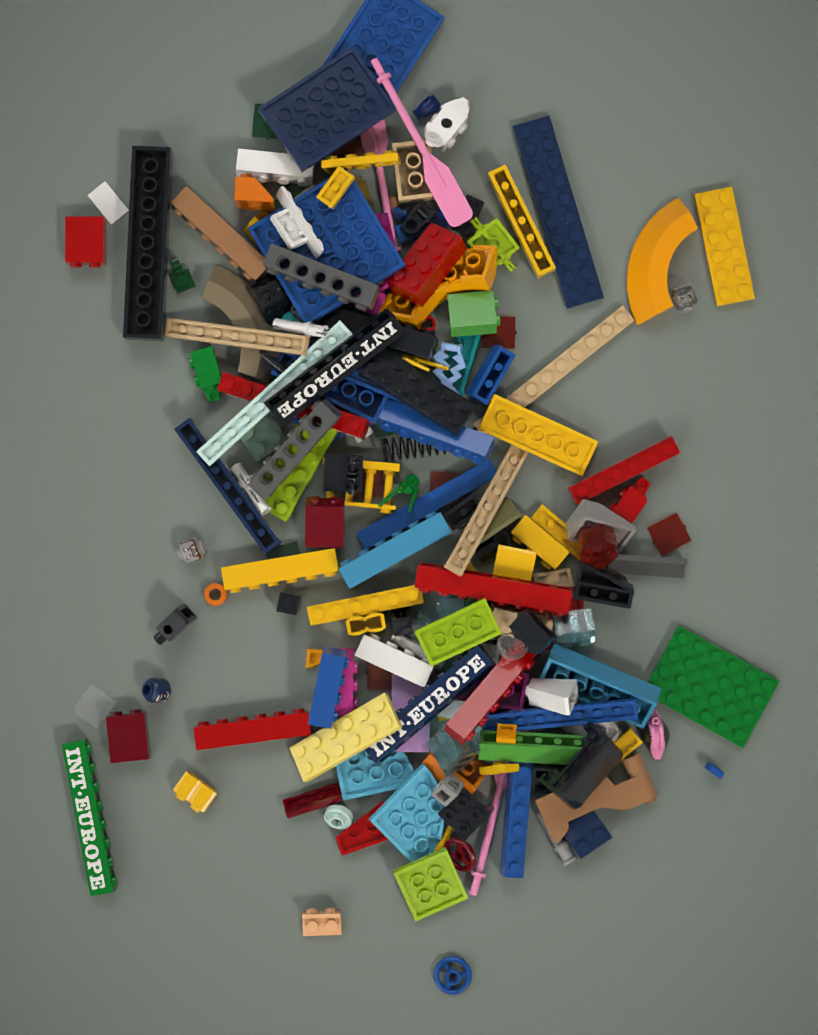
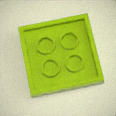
[393,847,468,922]

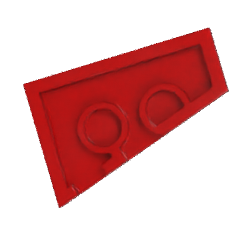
[336,800,388,856]

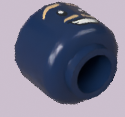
[142,677,171,703]

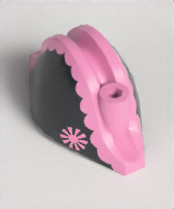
[641,709,670,760]

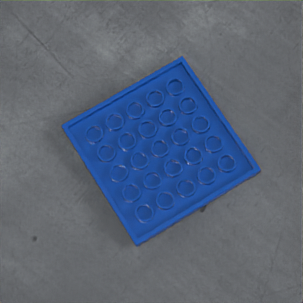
[248,168,406,323]

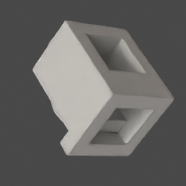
[431,772,464,807]

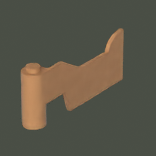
[535,752,658,843]

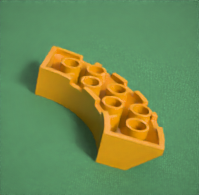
[627,198,698,326]
[378,245,498,331]

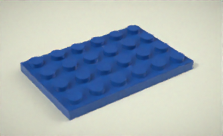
[323,0,445,101]

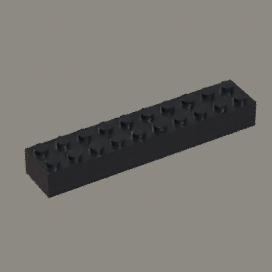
[123,146,173,341]

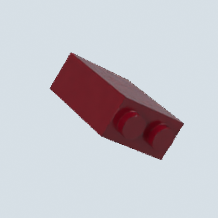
[305,496,345,548]
[106,709,151,763]

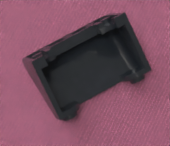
[539,721,623,809]

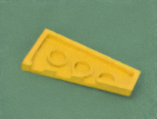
[321,150,401,174]

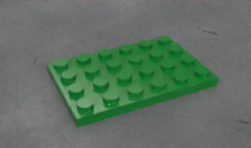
[647,625,780,748]

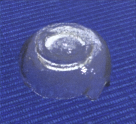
[496,633,528,661]

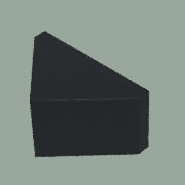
[391,607,413,636]

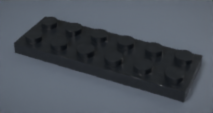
[358,348,477,436]

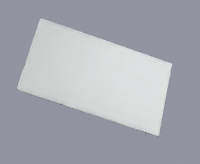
[87,181,129,225]

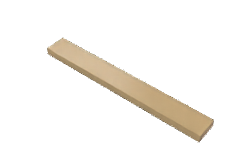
[164,317,310,356]
[444,444,529,577]

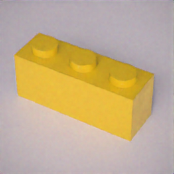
[510,515,569,570]

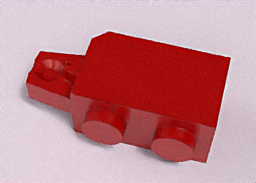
[608,477,651,524]

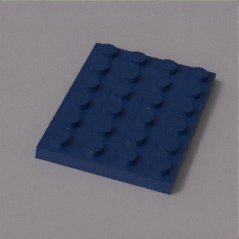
[258,47,397,173]

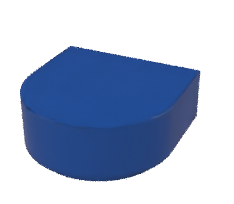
[704,762,724,779]

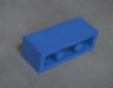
[465,345,516,405]

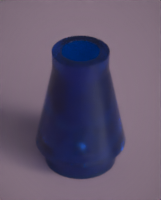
[412,95,441,121]

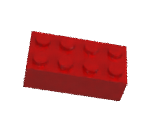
[387,222,467,307]

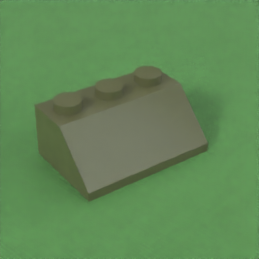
[460,497,522,544]

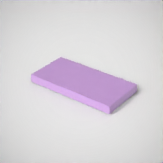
[391,674,430,753]

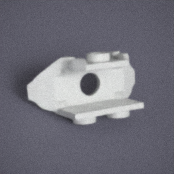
[424,97,470,152]

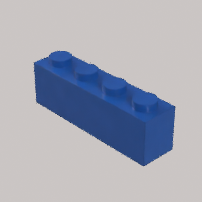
[308,646,349,729]

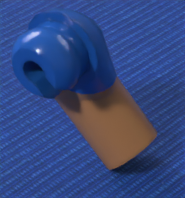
[389,196,408,221]

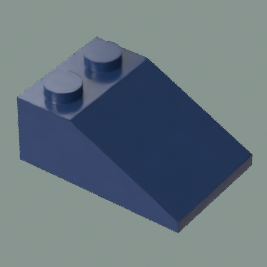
[565,810,613,859]

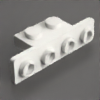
[270,186,324,258]

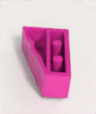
[335,648,357,716]

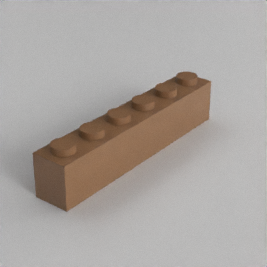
[171,186,267,282]

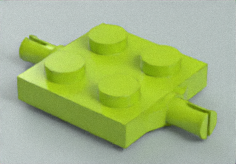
[466,217,520,273]

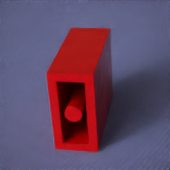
[65,216,106,268]

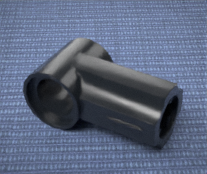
[475,531,511,562]

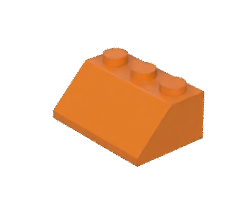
[234,174,277,211]
[420,732,490,794]

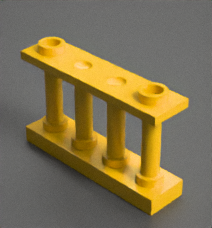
[323,457,400,514]

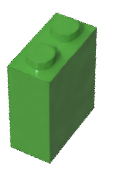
[447,291,500,337]

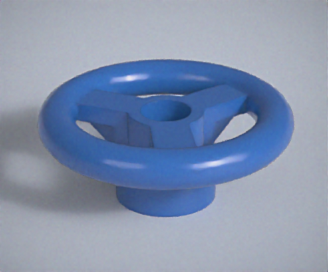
[433,956,472,995]

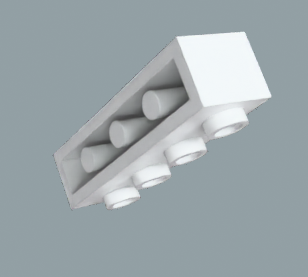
[236,149,315,186]
[355,633,436,687]

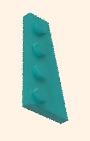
[433,335,481,396]

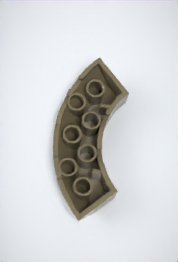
[202,265,280,384]

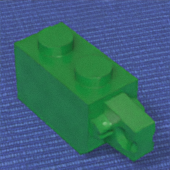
[188,346,222,403]

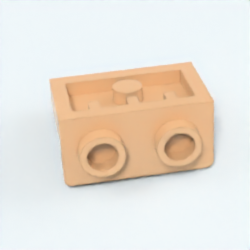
[302,907,342,936]

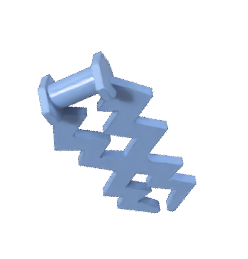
[432,341,466,394]

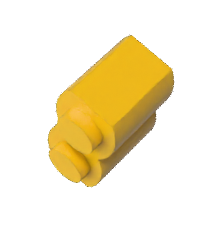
[346,612,386,636]
[173,770,218,813]

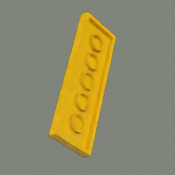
[694,187,755,307]
[478,394,598,477]

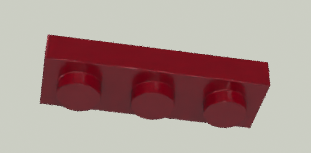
[283,782,343,819]

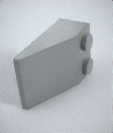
[566,499,637,553]

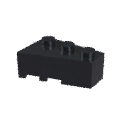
[573,557,634,609]

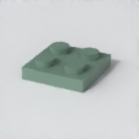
[241,413,287,462]

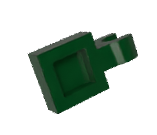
[170,258,196,294]

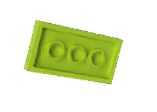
[414,598,502,667]

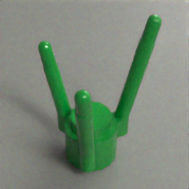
[378,474,420,513]

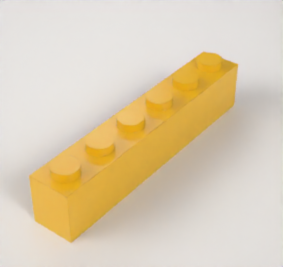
[487,164,556,279]
[221,548,339,593]
[307,585,424,626]

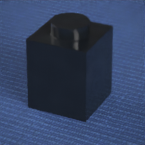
[276,592,300,615]

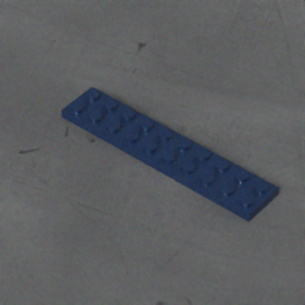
[512,115,604,309]

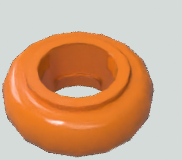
[204,583,227,606]

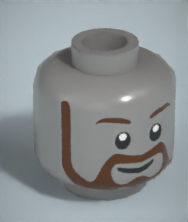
[177,536,207,564]

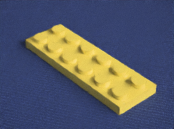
[290,693,402,782]

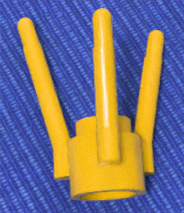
[402,353,449,371]

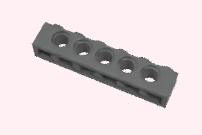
[262,243,381,311]
[248,399,343,500]

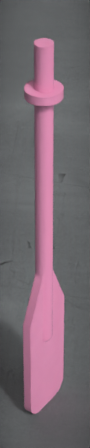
[371,58,473,227]
[360,119,402,253]
[470,730,529,896]

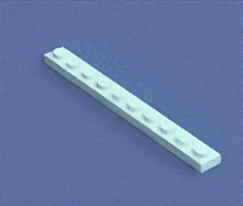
[196,321,352,466]

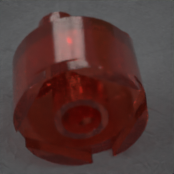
[577,524,618,569]

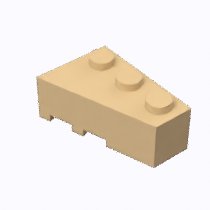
[490,602,553,636]

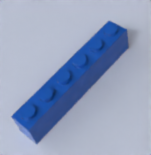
[378,399,495,465]
[500,762,533,878]

